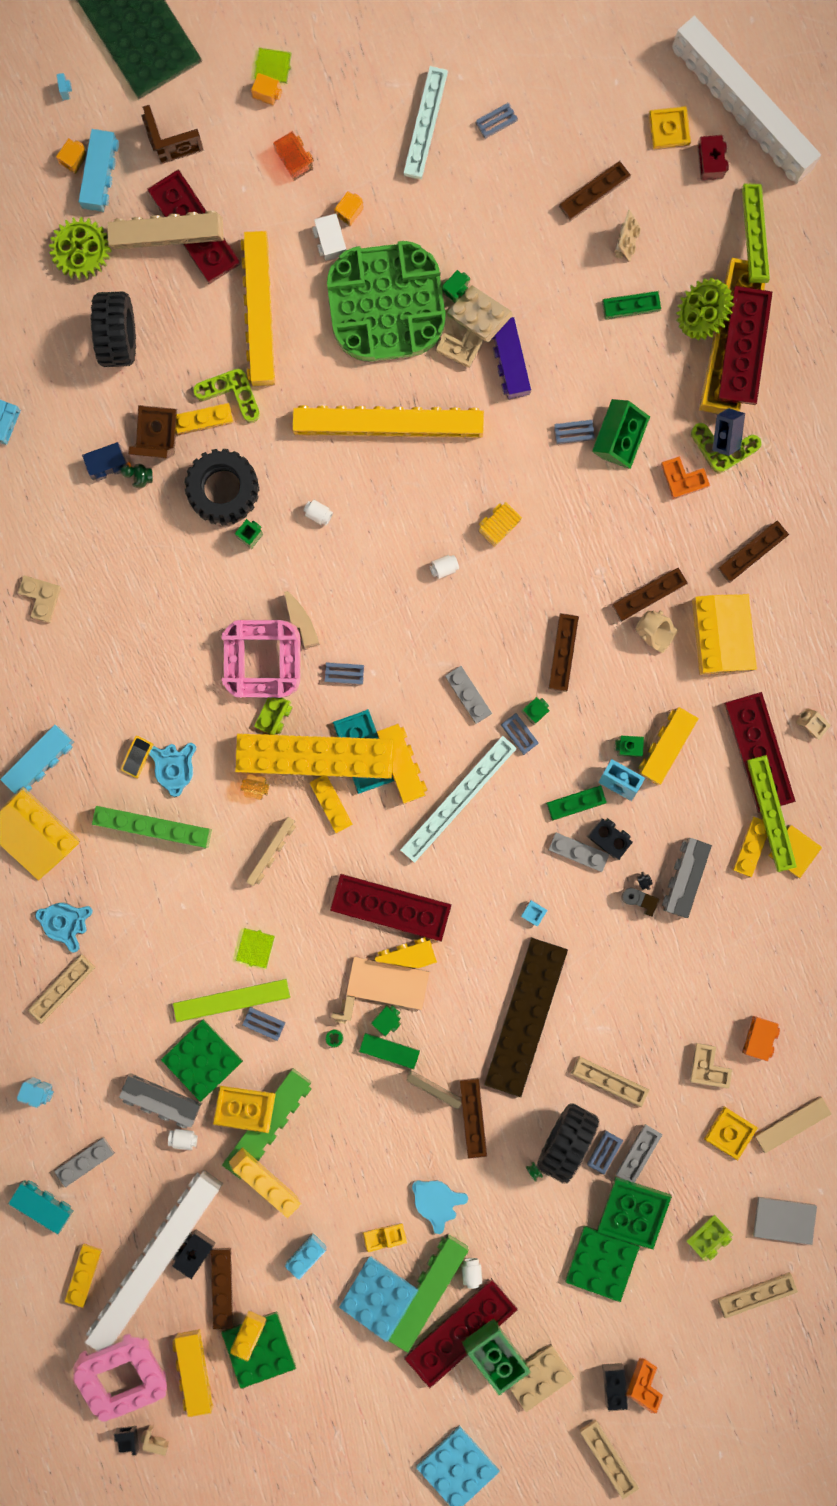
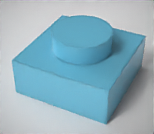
[57,73,72,100]
[521,900,548,927]

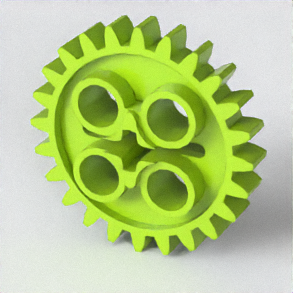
[49,217,112,280]
[676,278,734,340]

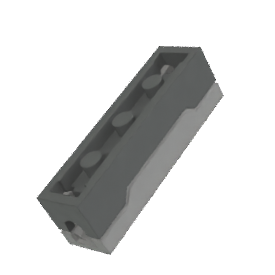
[662,838,712,918]
[119,1074,202,1129]

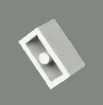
[312,214,347,262]

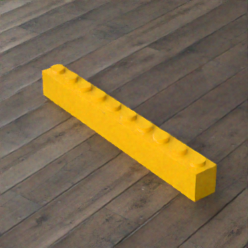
[293,405,484,438]

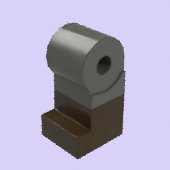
[621,888,660,917]

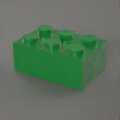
[462,1319,531,1396]

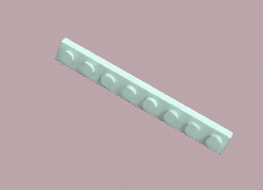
[401,736,517,863]

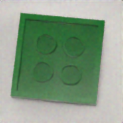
[161,1019,243,1102]
[597,1177,672,1250]
[565,1225,640,1302]
[221,1311,296,1389]

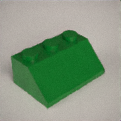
[592,399,650,469]

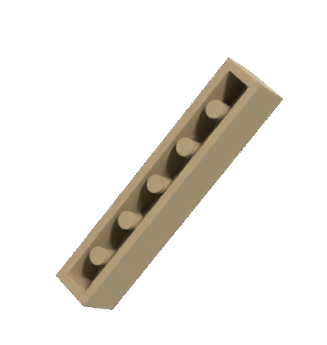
[107,211,224,250]

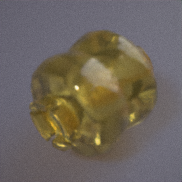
[241,774,270,800]

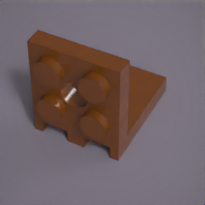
[141,104,204,164]
[128,405,177,458]

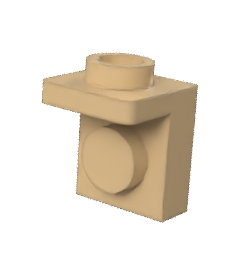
[796,708,831,740]
[331,995,355,1024]
[141,1425,170,1456]

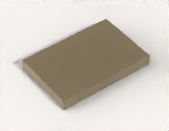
[407,1069,462,1109]

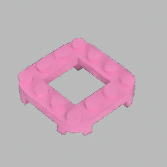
[222,620,300,698]
[74,1334,167,1422]

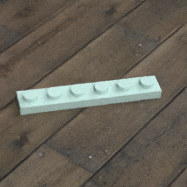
[404,66,448,180]

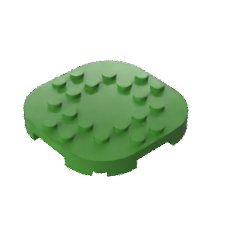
[327,241,445,361]

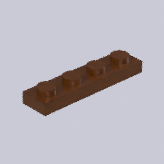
[559,161,631,221]
[718,520,789,583]
[612,567,688,622]
[548,613,579,692]
[460,1078,487,1159]
[211,1248,233,1329]

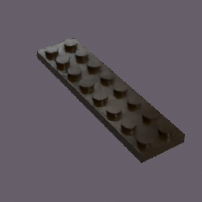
[484,937,568,1097]

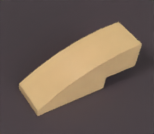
[284,591,320,648]

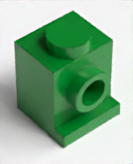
[442,270,471,304]

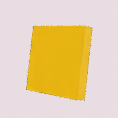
[649,106,691,149]
[768,825,822,878]
[704,1106,758,1161]

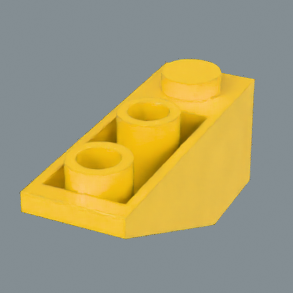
[375,937,437,968]

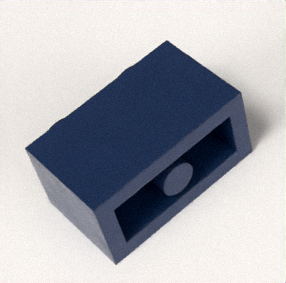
[712,408,745,456]
[82,442,127,481]

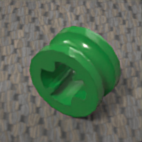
[326,1029,344,1048]
[526,1162,543,1182]

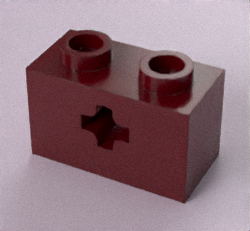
[697,135,729,181]

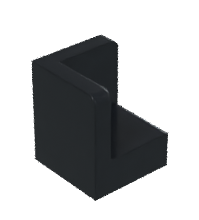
[114,1426,139,1456]

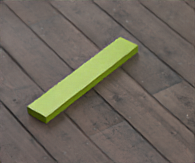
[742,183,770,283]
[747,755,797,872]
[173,979,291,1022]

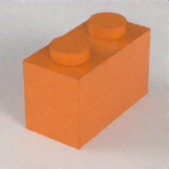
[742,1016,780,1061]

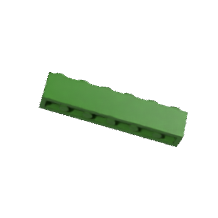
[92,806,212,848]
[222,1068,312,1180]
[389,1234,469,1353]

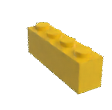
[638,707,699,785]
[377,723,428,804]
[229,1147,301,1218]
[172,1329,213,1417]

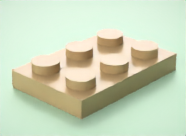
[447,285,513,343]
[510,1344,574,1412]

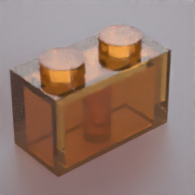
[273,131,314,181]

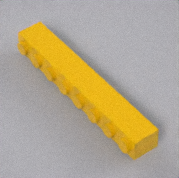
[241,231,275,386]

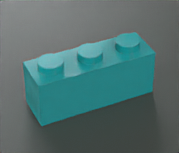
[8,1180,74,1235]

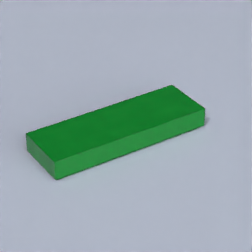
[602,291,661,319]
[546,785,607,821]
[359,1033,420,1069]

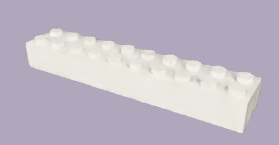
[672,15,821,184]
[85,1170,223,1351]

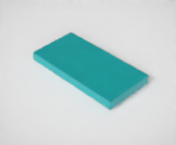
[333,709,394,794]

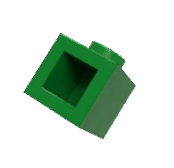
[235,519,263,549]
[521,697,550,725]
[615,735,644,757]
[371,1005,401,1037]

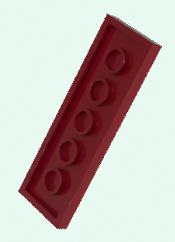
[147,169,241,284]
[718,286,773,405]
[724,692,796,813]
[330,874,452,942]
[404,1279,518,1388]

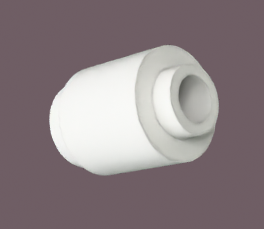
[304,500,333,526]
[430,555,459,579]
[168,1129,198,1151]
[462,1258,482,1289]

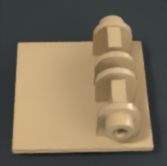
[615,210,641,262]

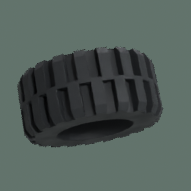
[91,291,136,367]
[184,449,259,525]
[537,1104,600,1183]

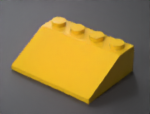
[692,594,757,675]
[0,787,80,881]

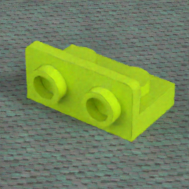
[254,697,293,735]
[687,1214,733,1261]

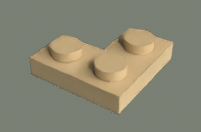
[436,329,484,368]
[18,575,61,623]
[690,1043,732,1089]

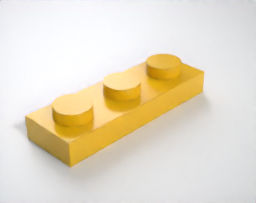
[176,403,234,435]
[310,776,353,834]
[733,817,767,877]
[65,1244,102,1308]

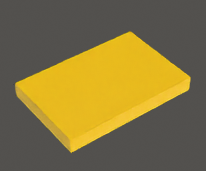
[213,1086,275,1133]

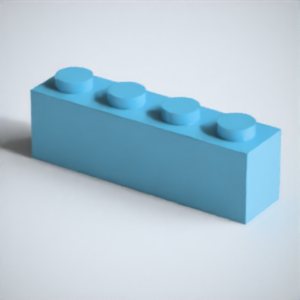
[79,129,119,212]
[0,725,74,794]

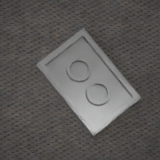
[753,1197,817,1245]

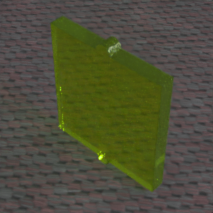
[254,47,292,84]
[236,928,275,968]

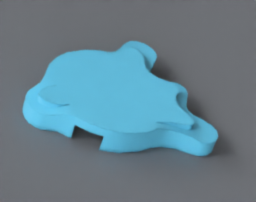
[149,743,197,797]
[35,903,93,953]
[412,1180,468,1234]

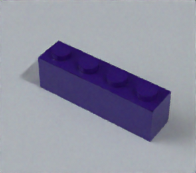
[491,317,531,400]

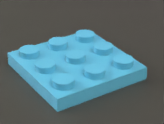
[339,1256,418,1342]
[417,1425,500,1506]

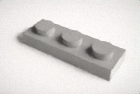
[445,666,492,724]
[549,832,609,872]
[616,1124,662,1183]
[54,1137,115,1187]

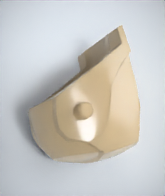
[635,610,678,653]

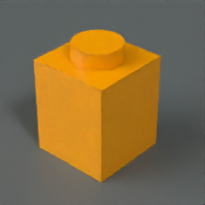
[251,73,282,106]
[56,138,87,174]
[335,191,364,226]

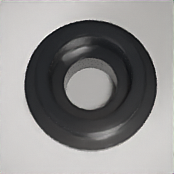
[637,871,653,890]

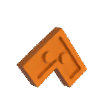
[661,456,710,499]
[626,1358,663,1414]

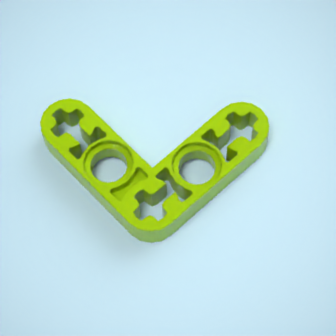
[194,369,260,423]
[691,423,762,473]

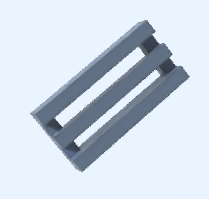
[476,102,518,139]
[554,420,595,444]
[325,662,364,685]
[501,713,539,755]
[242,1007,286,1041]
[587,1130,623,1175]

